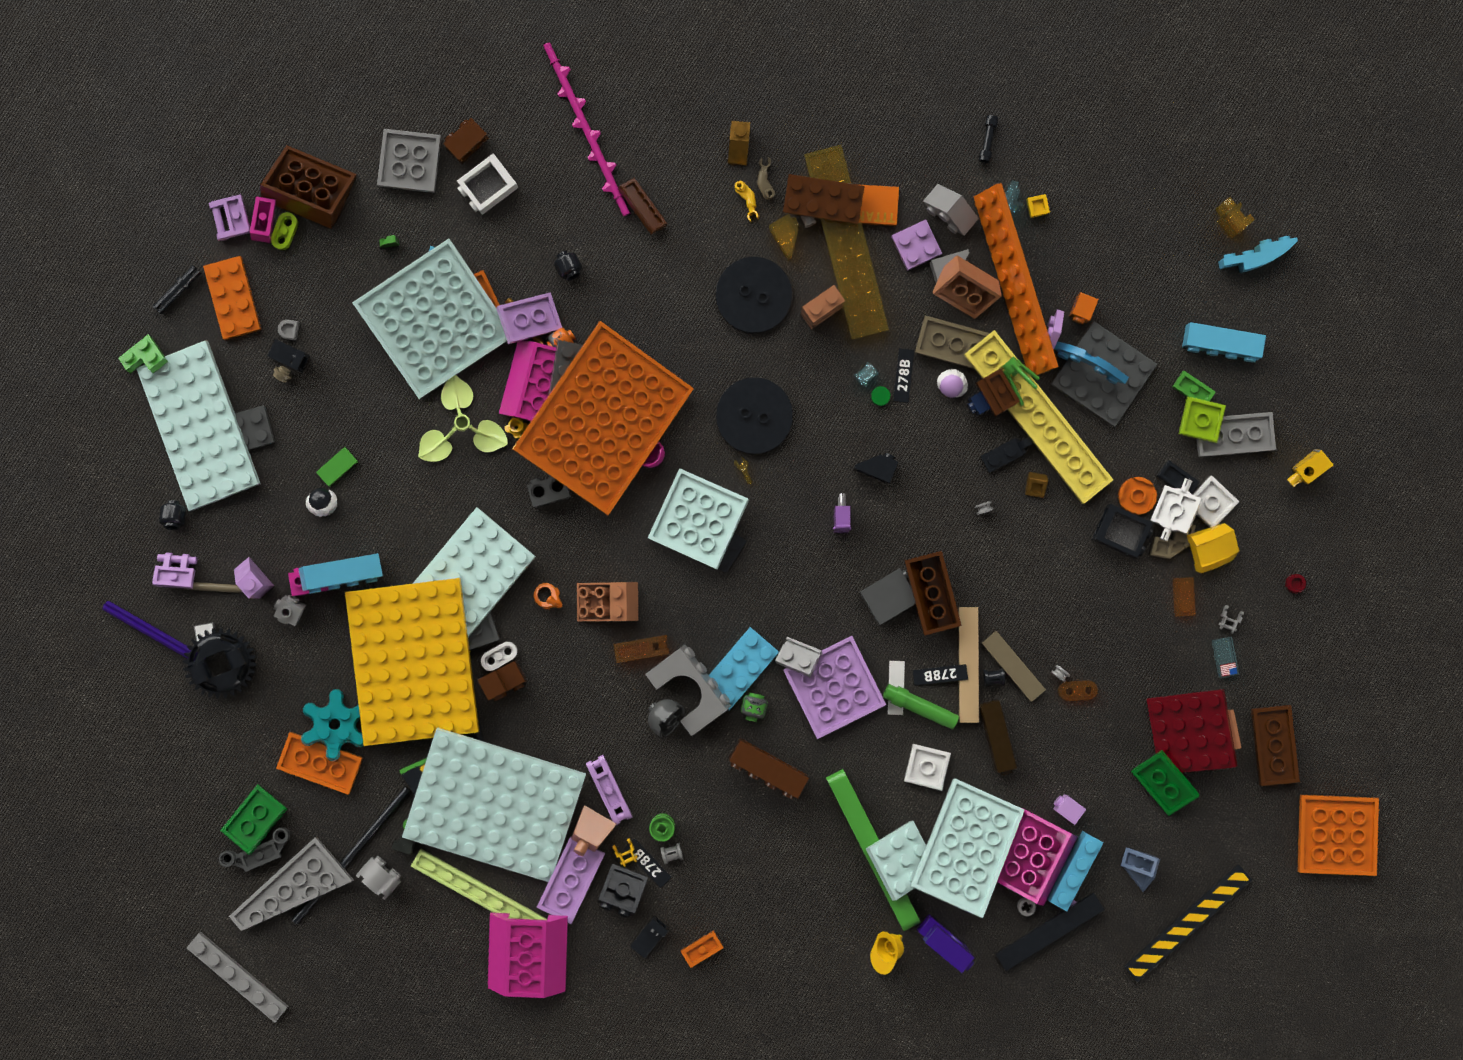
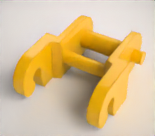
[612,838,638,867]

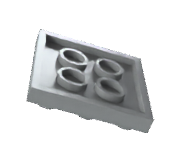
[377,129,442,193]

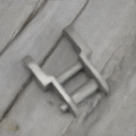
[1219,605,1244,634]

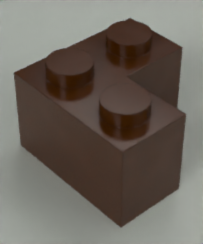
[478,661,527,701]

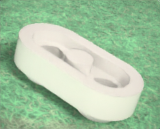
[481,642,518,671]

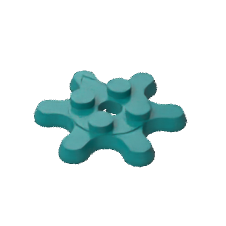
[301,689,364,761]

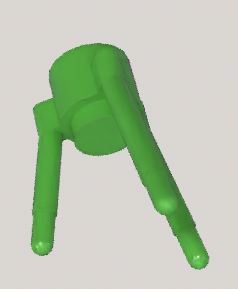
[1002,357,1040,406]

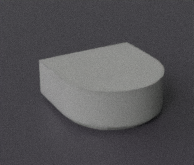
[278,320,300,341]

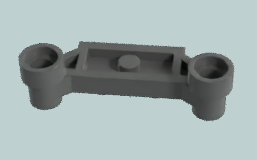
[219,827,291,872]

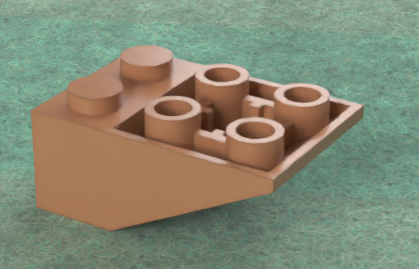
[577,582,638,621]

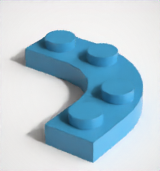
[1054,342,1129,384]

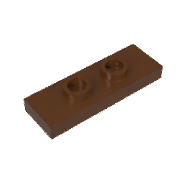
[618,178,667,235]

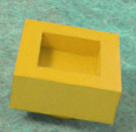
[1026,194,1050,218]

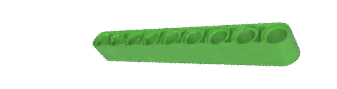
[826,769,921,931]

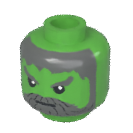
[741,693,768,722]

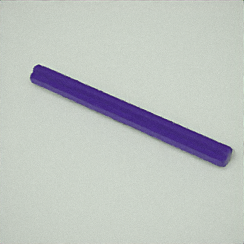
[102,601,206,660]

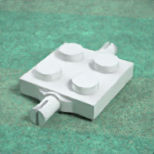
[1151,478,1202,541]

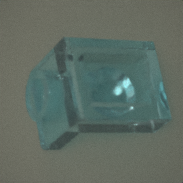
[1005,180,1024,212]

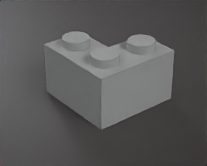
[923,184,979,236]

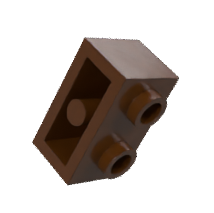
[443,118,489,164]

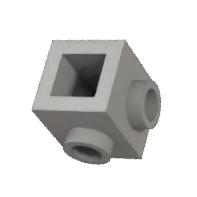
[273,595,306,626]

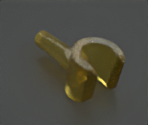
[734,457,752,484]

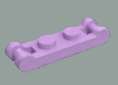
[586,755,633,826]

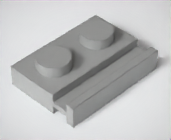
[775,637,822,677]

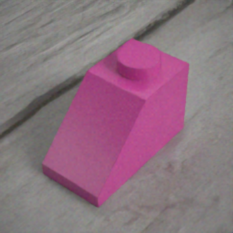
[250,196,276,243]

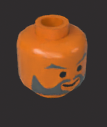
[547,328,576,347]

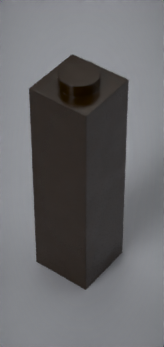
[979,700,1017,775]

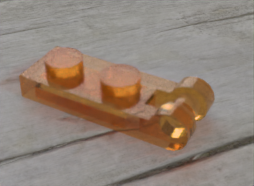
[613,635,670,663]

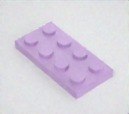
[536,837,605,924]

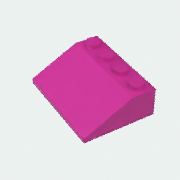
[997,808,1078,906]

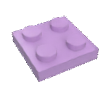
[891,220,942,271]

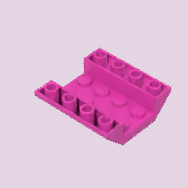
[499,340,556,421]
[488,913,568,998]

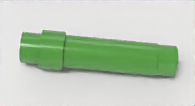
[883,684,959,730]

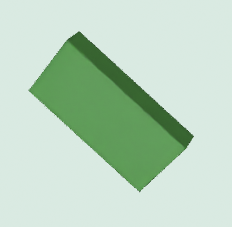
[316,447,359,487]

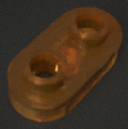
[1058,680,1098,701]

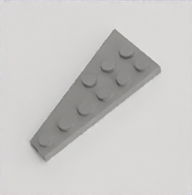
[229,837,354,931]

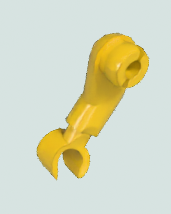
[734,181,759,222]

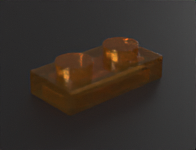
[1173,577,1196,616]

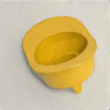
[870,931,904,975]

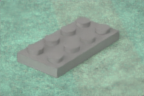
[1197,412,1276,457]

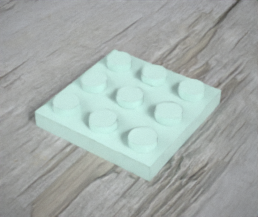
[866,821,926,901]

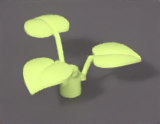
[418,375,508,462]

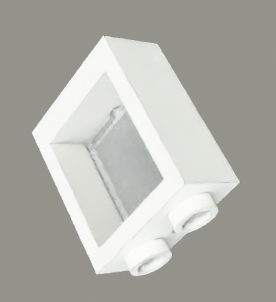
[457,153,518,215]

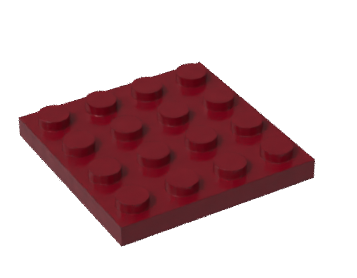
[1147,689,1237,773]

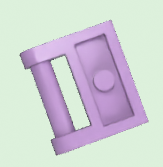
[209,194,250,241]

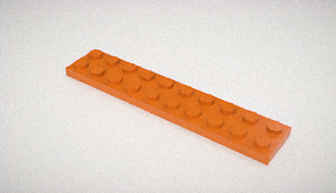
[974,183,1058,377]

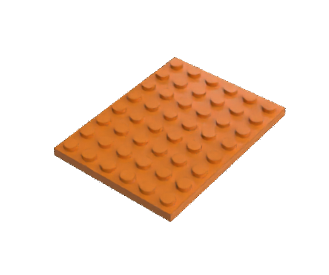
[512,321,694,515]

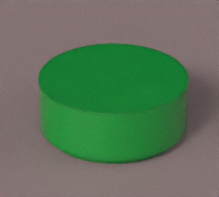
[871,386,890,406]

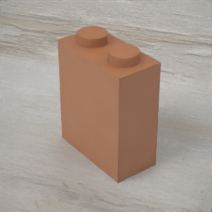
[801,285,845,329]

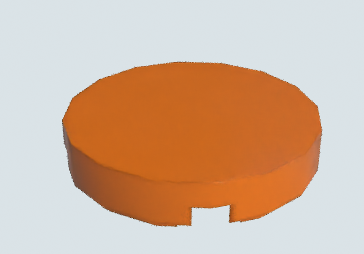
[1118,477,1157,515]

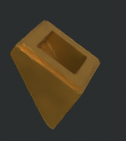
[1025,472,1048,498]

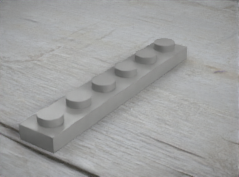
[187,932,289,1023]

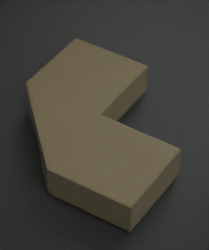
[1150,525,1196,559]

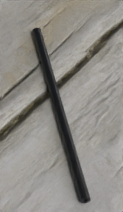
[292,786,411,924]

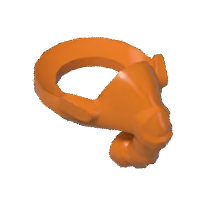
[534,583,562,609]

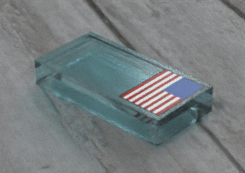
[1212,637,1239,678]

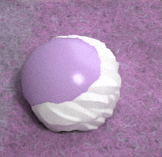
[937,369,968,398]

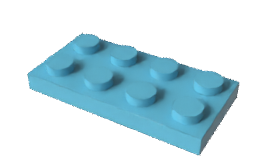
[709,627,779,710]

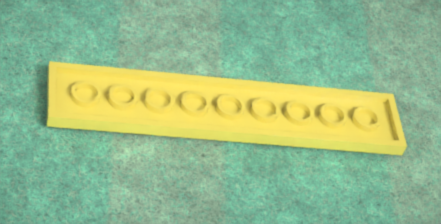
[964,330,1113,504]

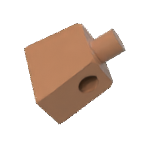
[571,805,616,856]

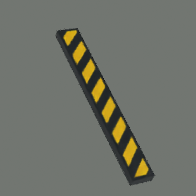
[1123,865,1252,982]

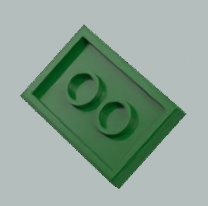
[1132,750,1200,816]
[220,784,288,855]

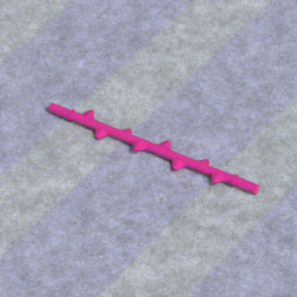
[543,42,630,216]

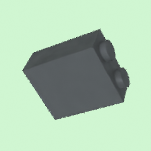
[859,568,916,625]

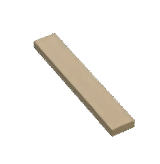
[958,607,979,723]

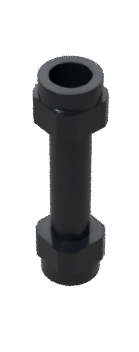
[979,115,998,163]

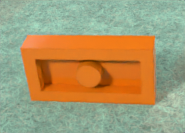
[681,930,724,968]

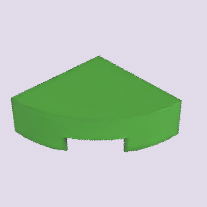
[379,235,399,248]

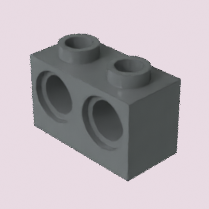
[527,475,572,508]

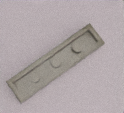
[981,631,1046,702]

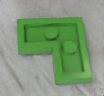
[118,334,168,374]

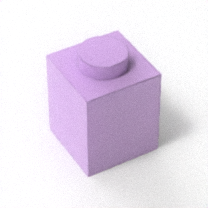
[1053,794,1086,825]

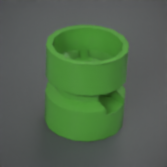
[649,813,675,841]

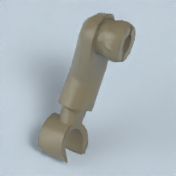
[757,157,775,200]

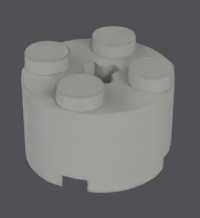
[356,856,401,900]

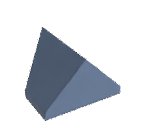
[1121,847,1160,892]

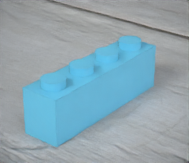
[1182,322,1266,362]
[299,553,383,594]
[1047,831,1103,911]

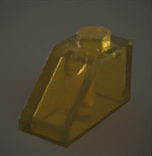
[769,214,800,261]

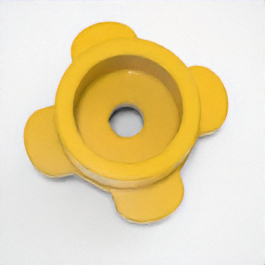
[505,418,528,439]

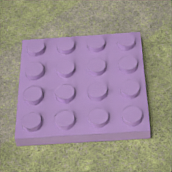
[783,636,886,739]

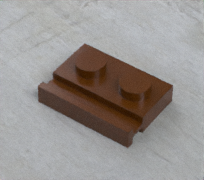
[976,369,1020,416]

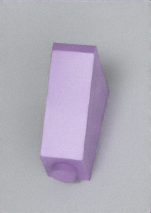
[234,557,274,599]

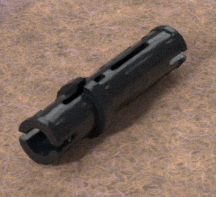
[152,265,202,314]

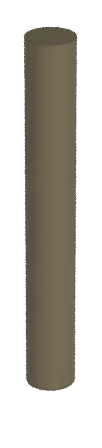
[184,582,242,593]

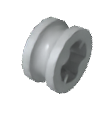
[975,501,994,515]
[1051,665,1070,683]
[1017,897,1036,916]

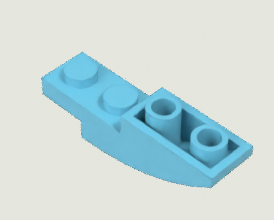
[1218,236,1298,273]

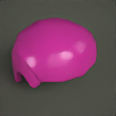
[642,441,665,468]

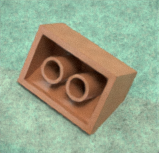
[933,255,1001,319]

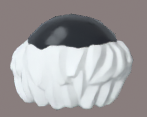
[306,488,337,517]

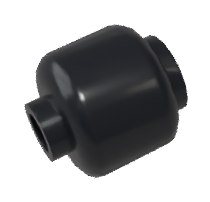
[554,251,582,281]
[159,500,186,530]

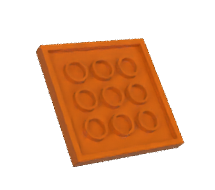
[1297,795,1379,876]

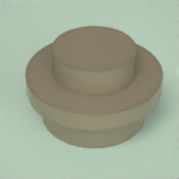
[273,366,292,383]

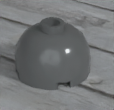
[648,699,685,738]

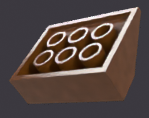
[260,145,356,228]

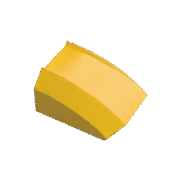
[1186,523,1239,573]

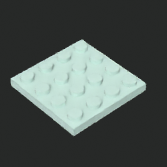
[648,468,749,570]

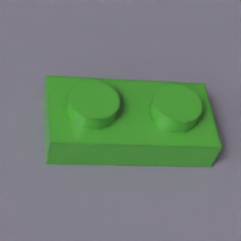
[1172,371,1216,402]

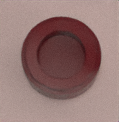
[1285,574,1306,593]

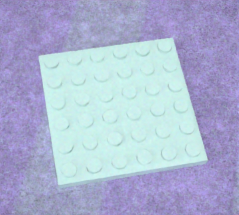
[352,238,507,399]

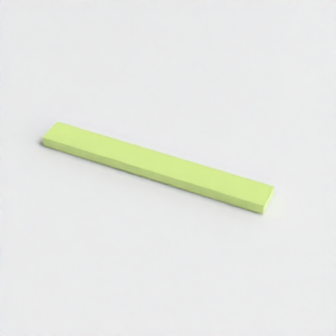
[411,849,547,920]

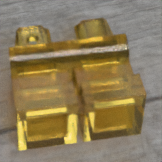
[1215,197,1255,239]

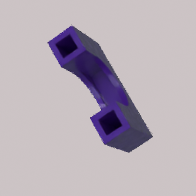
[917,914,974,973]

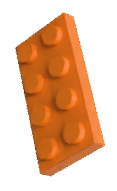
[203,256,262,340]
[276,732,363,795]

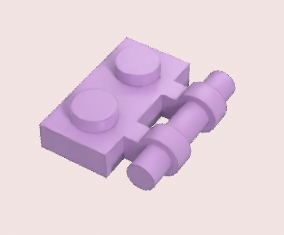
[152,553,198,589]

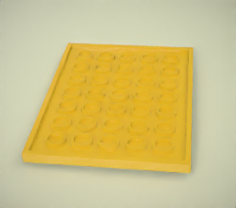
[345,578,479,746]

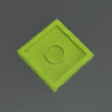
[1178,396,1226,443]

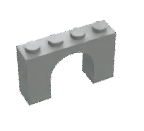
[645,645,731,736]

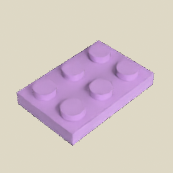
[496,292,562,344]

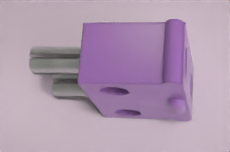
[833,493,851,533]

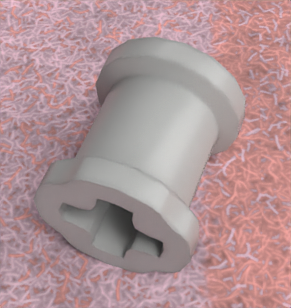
[660,843,683,864]

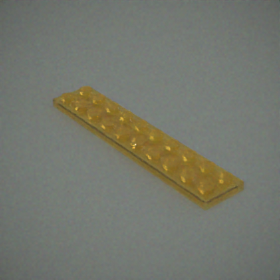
[804,145,889,340]

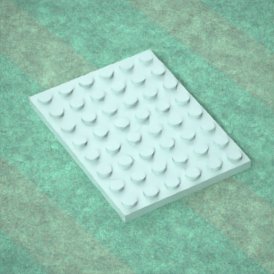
[402,727,586,882]

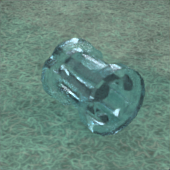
[853,362,879,387]

